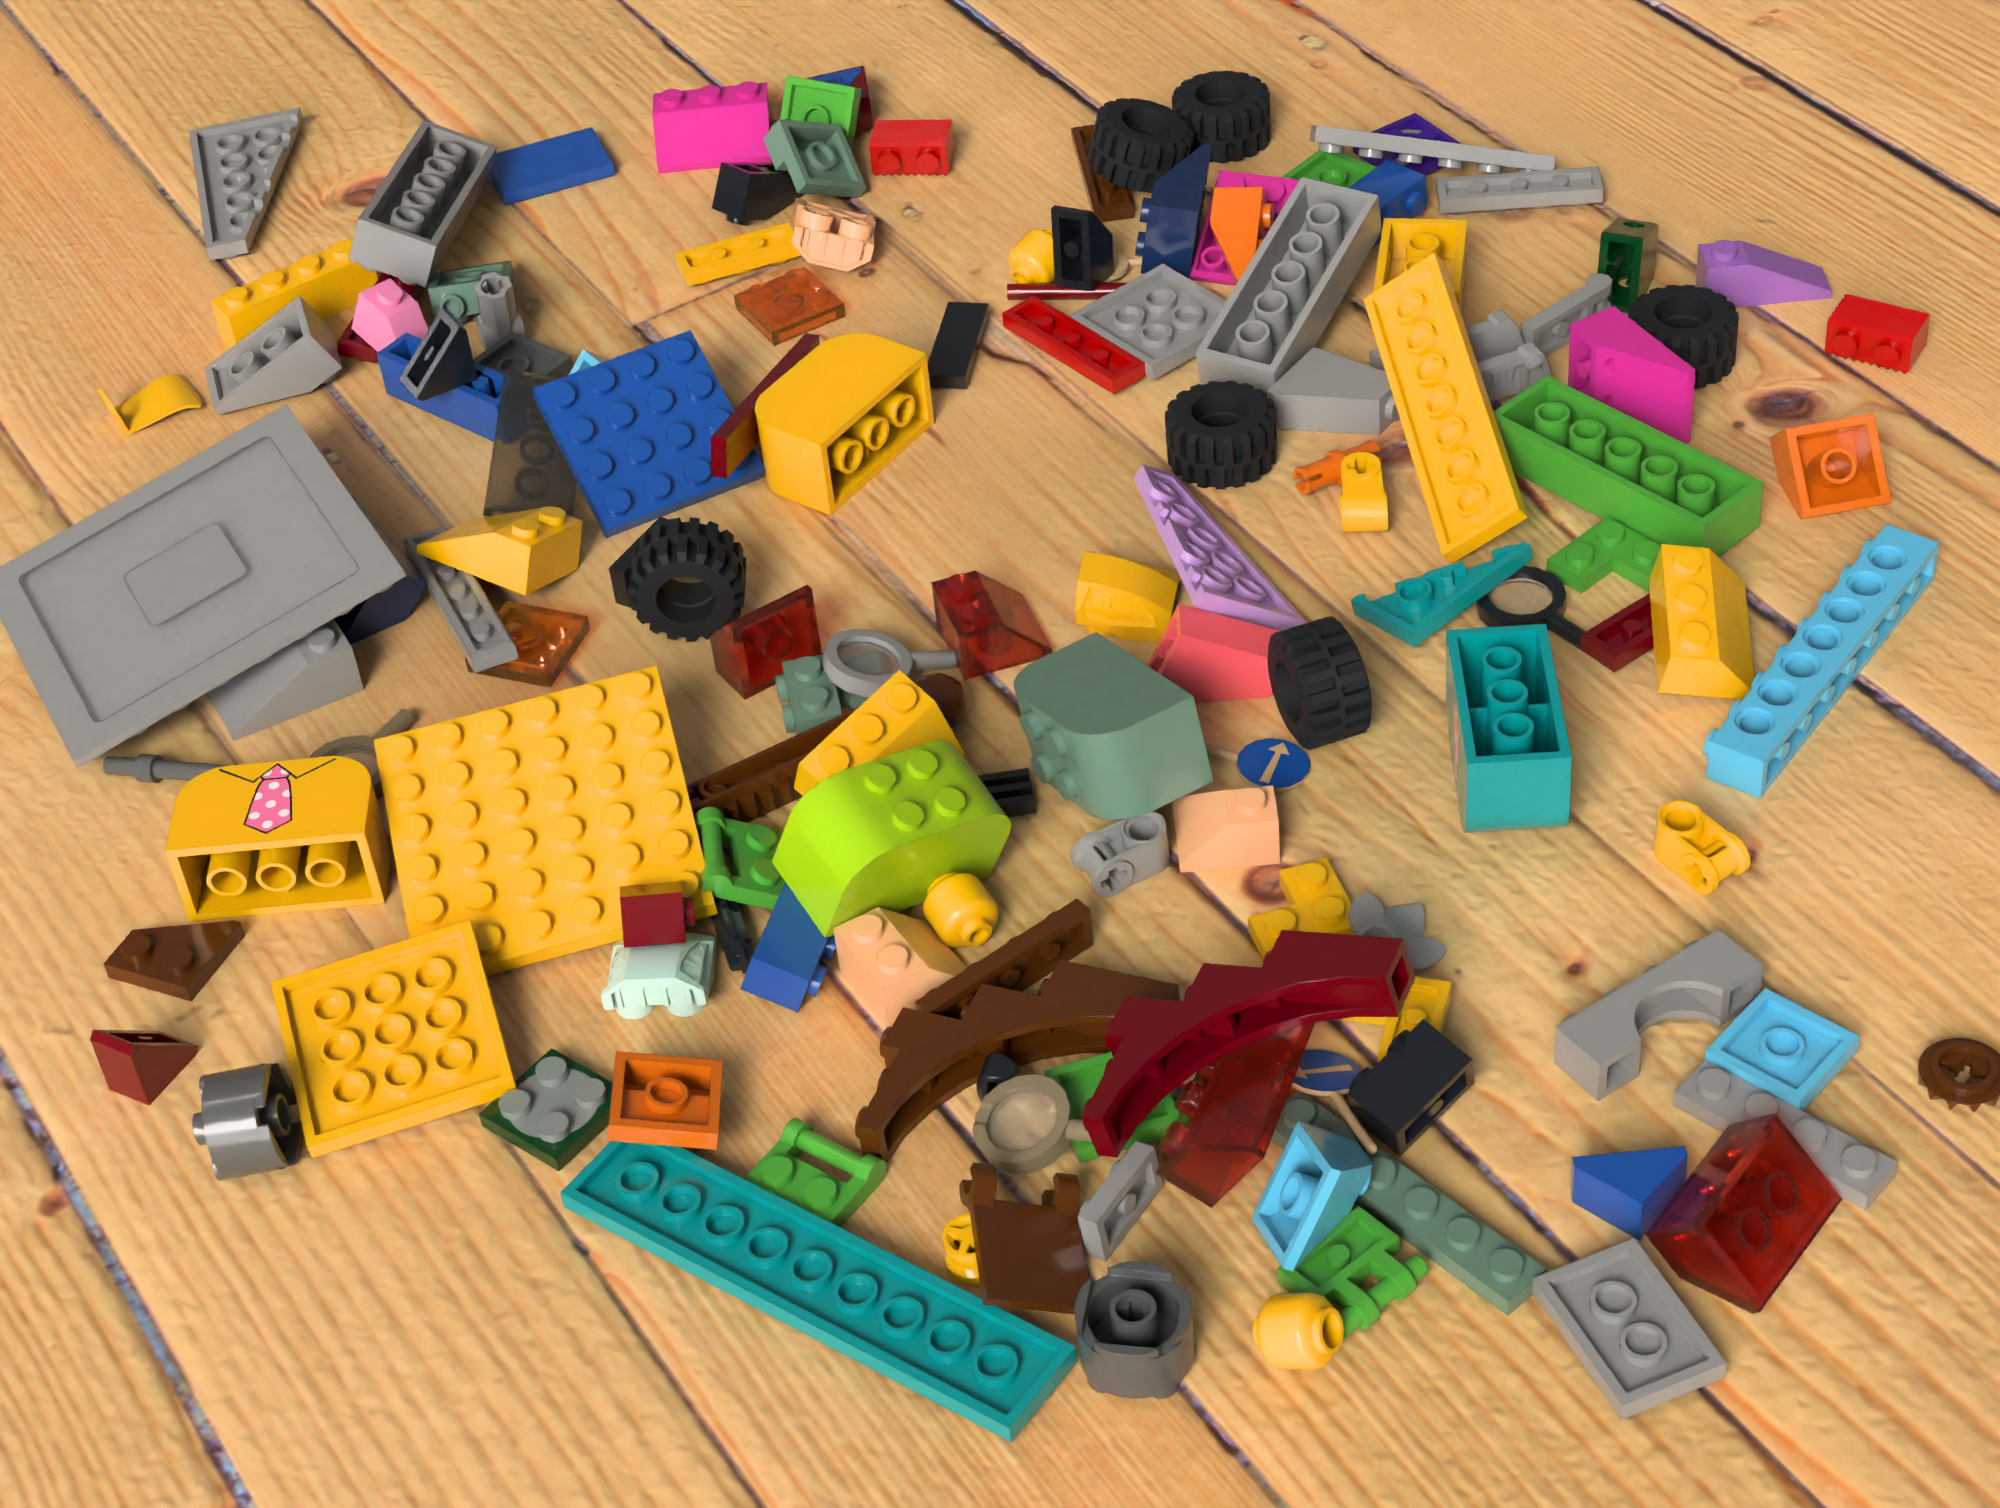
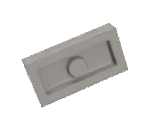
[1077,1141,1163,1262]

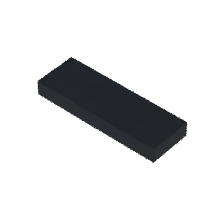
[928,302,990,389]

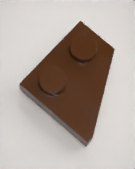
[104,920,245,1002]

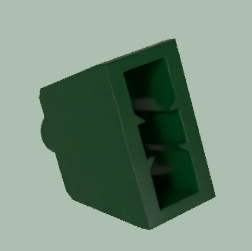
[1598,218,1659,313]

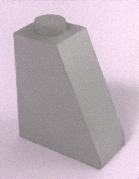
[1266,347,1400,435]

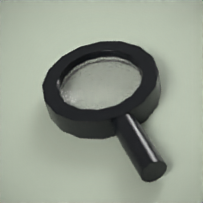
[1476,566,1586,652]

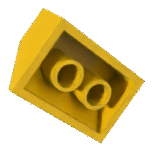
[1649,544,1755,700]
[794,670,965,796]

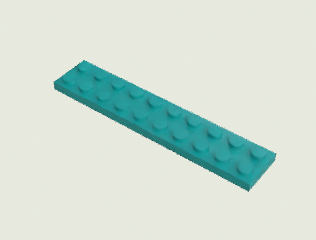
[560,1141,1078,1443]

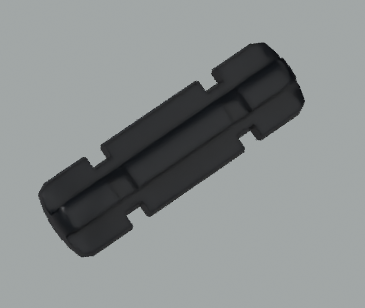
[710,897,755,974]

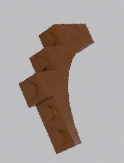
[855,960,1180,1164]

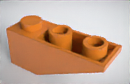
[1210,187,1275,284]

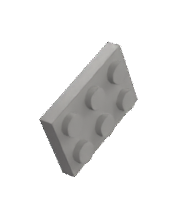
[1532,1238,1727,1420]

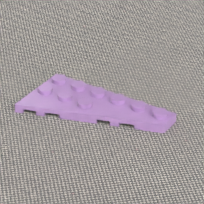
[1133,464,1306,631]

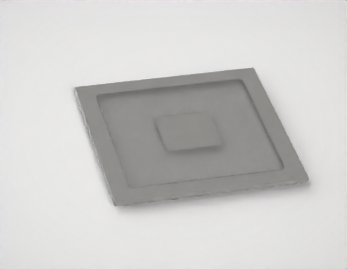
[0,404,407,768]

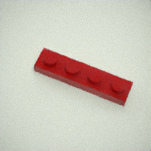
[1002,295,1145,394]

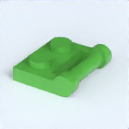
[695,807,785,910]
[743,1118,887,1228]

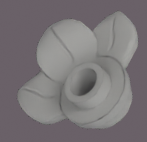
[1348,892,1446,972]

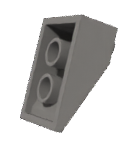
[205,295,343,415]
[206,619,364,741]

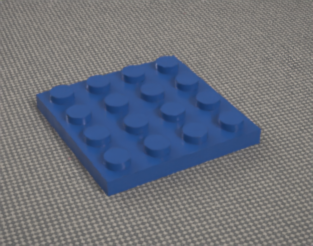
[533,330,765,538]

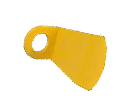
[96,374,202,436]

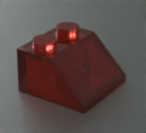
[931,570,1052,680]
[709,585,822,700]

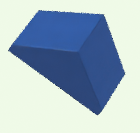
[1570,1146,1688,1241]

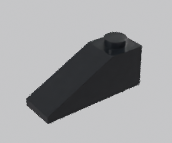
[712,162,805,225]

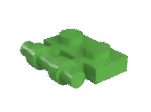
[1277,1206,1429,1338]

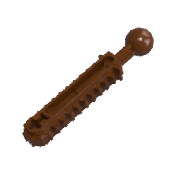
[687,672,967,844]

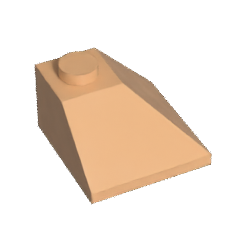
[1171,785,1280,873]

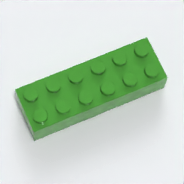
[1494,375,1763,557]

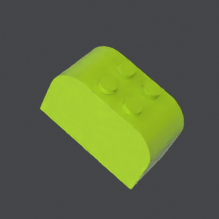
[772,740,1011,938]

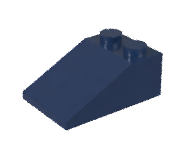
[1135,144,1212,278]

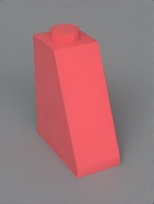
[1147,603,1280,703]

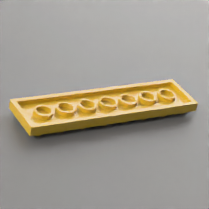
[1363,253,1528,563]

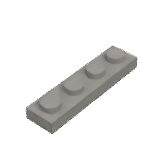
[1436,166,1603,215]
[1673,1059,1898,1211]

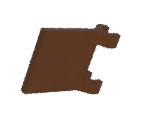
[959,1162,1088,1314]

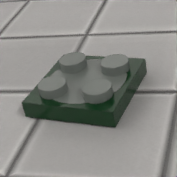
[479,1048,613,1171]

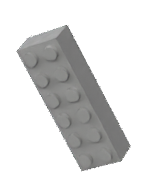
[348,120,497,288]
[1195,177,1382,393]

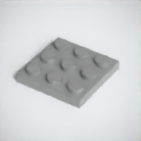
[1069,264,1226,380]

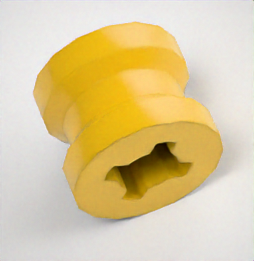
[942,1213,980,1285]

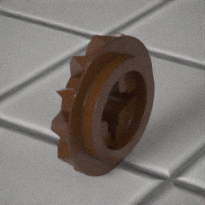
[1918,1038,2000,1112]

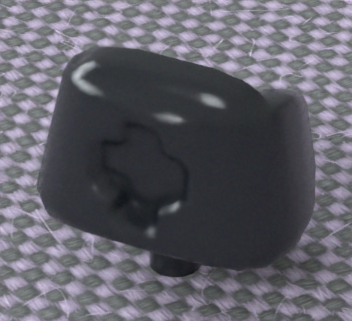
[976,1052,1020,1108]

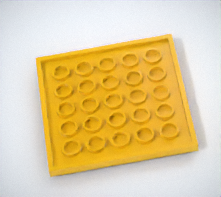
[373,665,718,976]

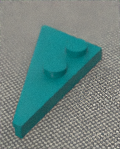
[1351,541,1533,647]

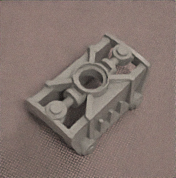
[1466,310,1552,403]

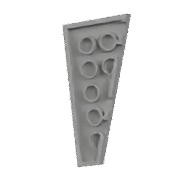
[189,108,303,261]

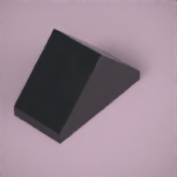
[399,308,477,401]

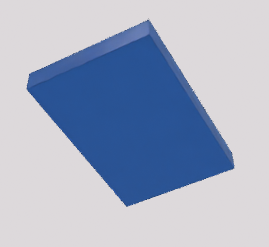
[490,127,615,205]

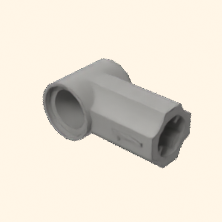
[474,272,526,351]

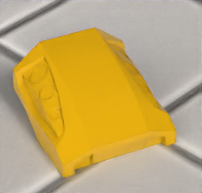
[1075,551,1181,642]

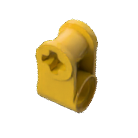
[1340,452,1388,533]
[1653,800,1750,895]

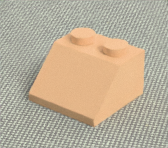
[833,907,966,1028]

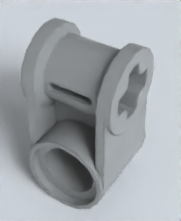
[1070,811,1170,898]

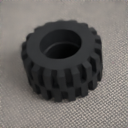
[1172,70,1271,163]
[1087,98,1194,193]
[1628,284,1739,389]
[1165,380,1277,489]
[628,517,747,642]
[1267,616,1372,750]

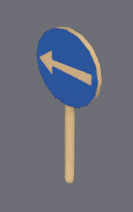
[1205,738,1310,792]
[1280,1050,1377,1154]

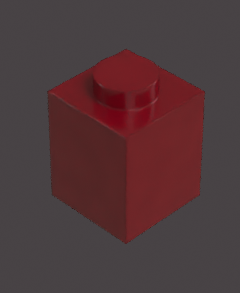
[620,881,695,948]

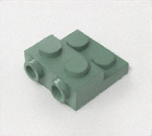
[763,119,867,198]
[428,260,516,323]
[775,654,880,735]

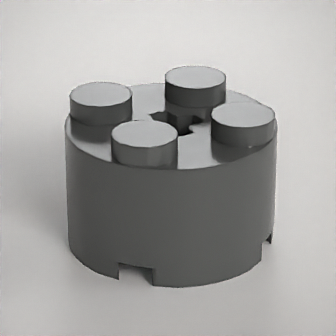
[192,1063,302,1181]
[1074,1261,1195,1399]

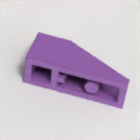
[1695,240,1832,308]

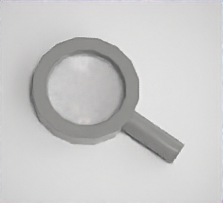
[821,629,957,697]

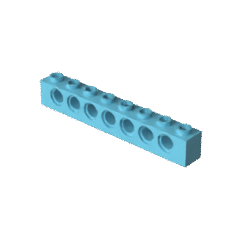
[1703,524,1939,799]

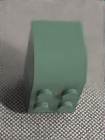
[1013,632,1214,820]

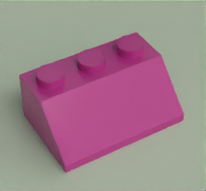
[653,81,773,174]

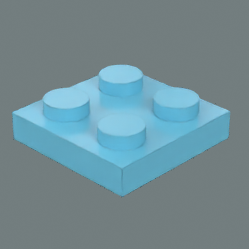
[1704,988,1860,1111]

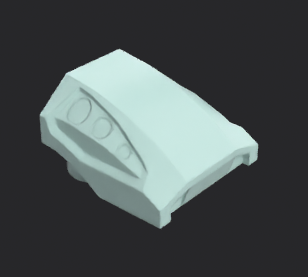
[601,933,718,1019]

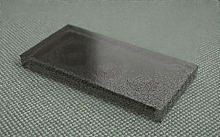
[483,369,577,517]

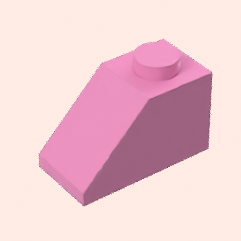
[351,278,428,352]

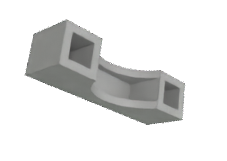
[1554,929,1763,1101]

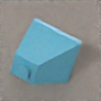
[1251,1121,1373,1271]

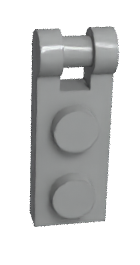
[1520,273,1612,357]

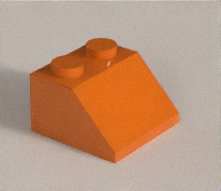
[1769,413,1892,520]

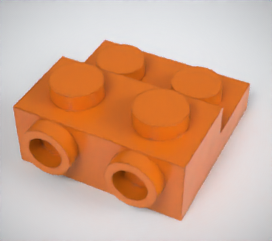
[607,1051,723,1150]

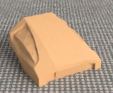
[792,198,876,272]

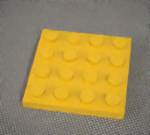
[270,920,517,1158]

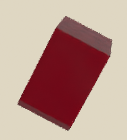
[90,1030,198,1106]

